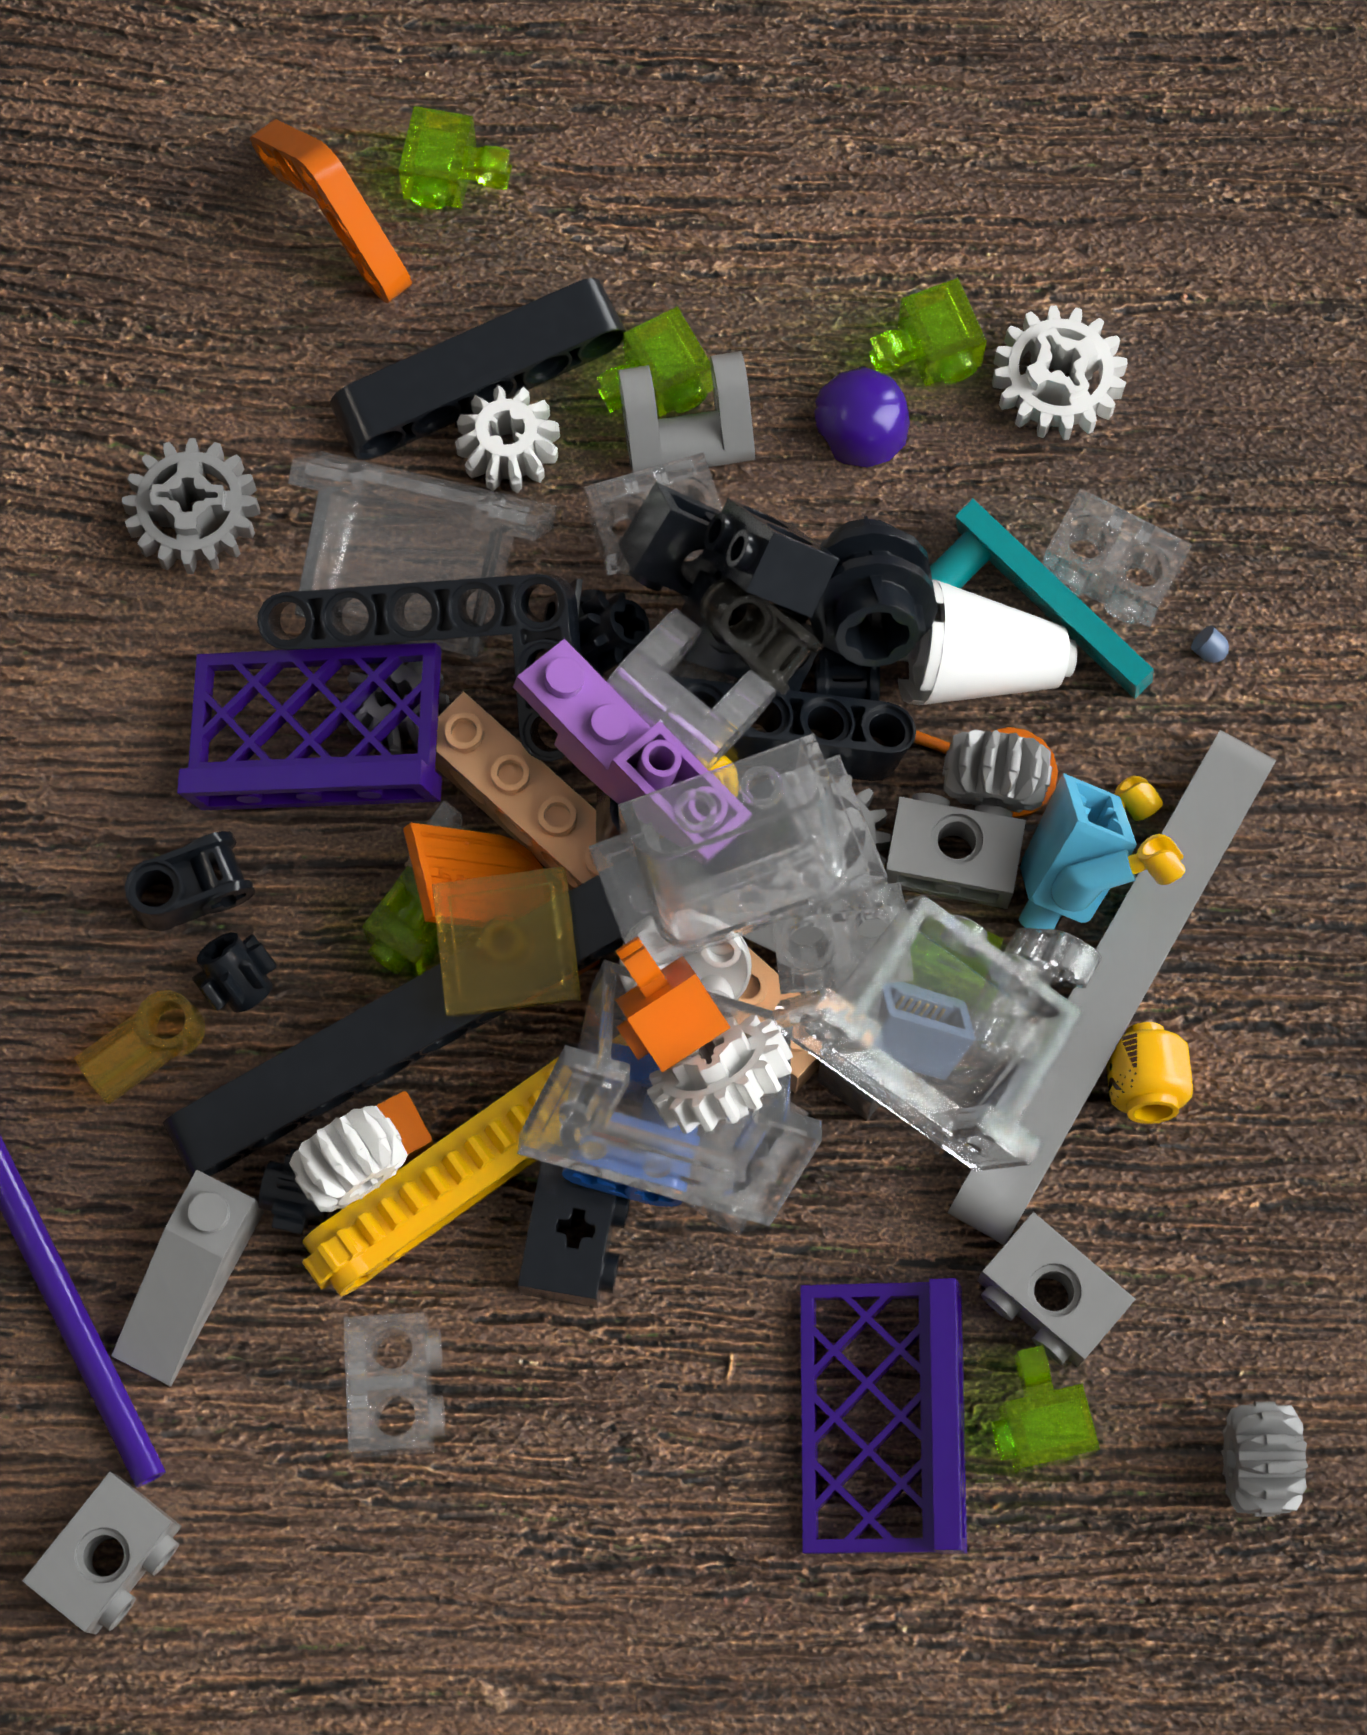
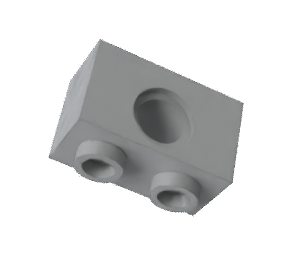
[882,793,1026,909]
[977,1212,1136,1367]
[22,1472,182,1635]

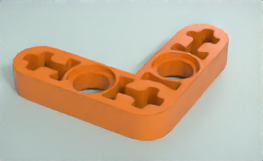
[250,119,412,303]

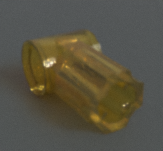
[74,990,205,1104]

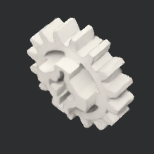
[992,305,1128,440]
[647,1015,793,1134]

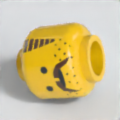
[1106,1022,1193,1124]

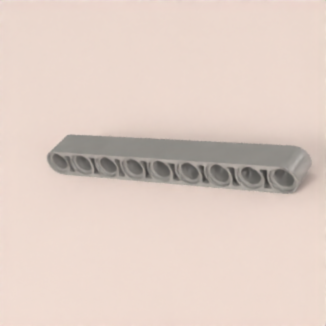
[947,730,1276,1245]

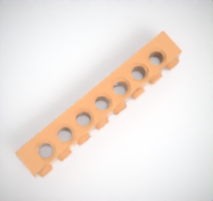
[435,691,842,1093]

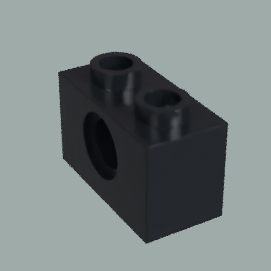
[618,482,734,616]

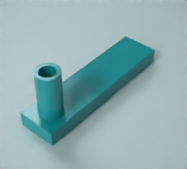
[930,499,1154,699]

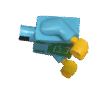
[1019,773,1185,938]

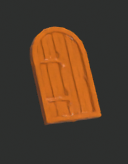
[403,822,552,930]

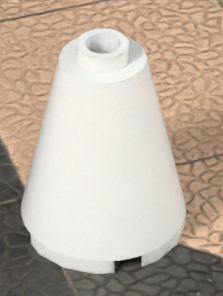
[898,579,1077,705]

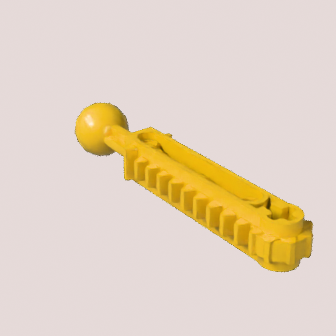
[302,1015,650,1296]

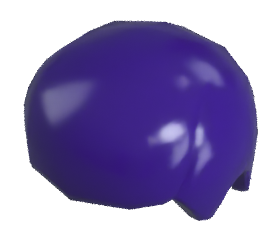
[814,367,910,468]

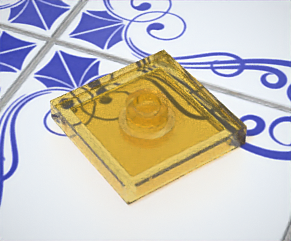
[432,867,581,1017]

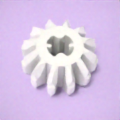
[455,385,560,493]
[289,1106,408,1212]

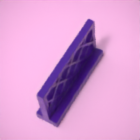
[177,643,442,810]
[800,1278,968,1554]

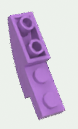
[513,639,752,860]

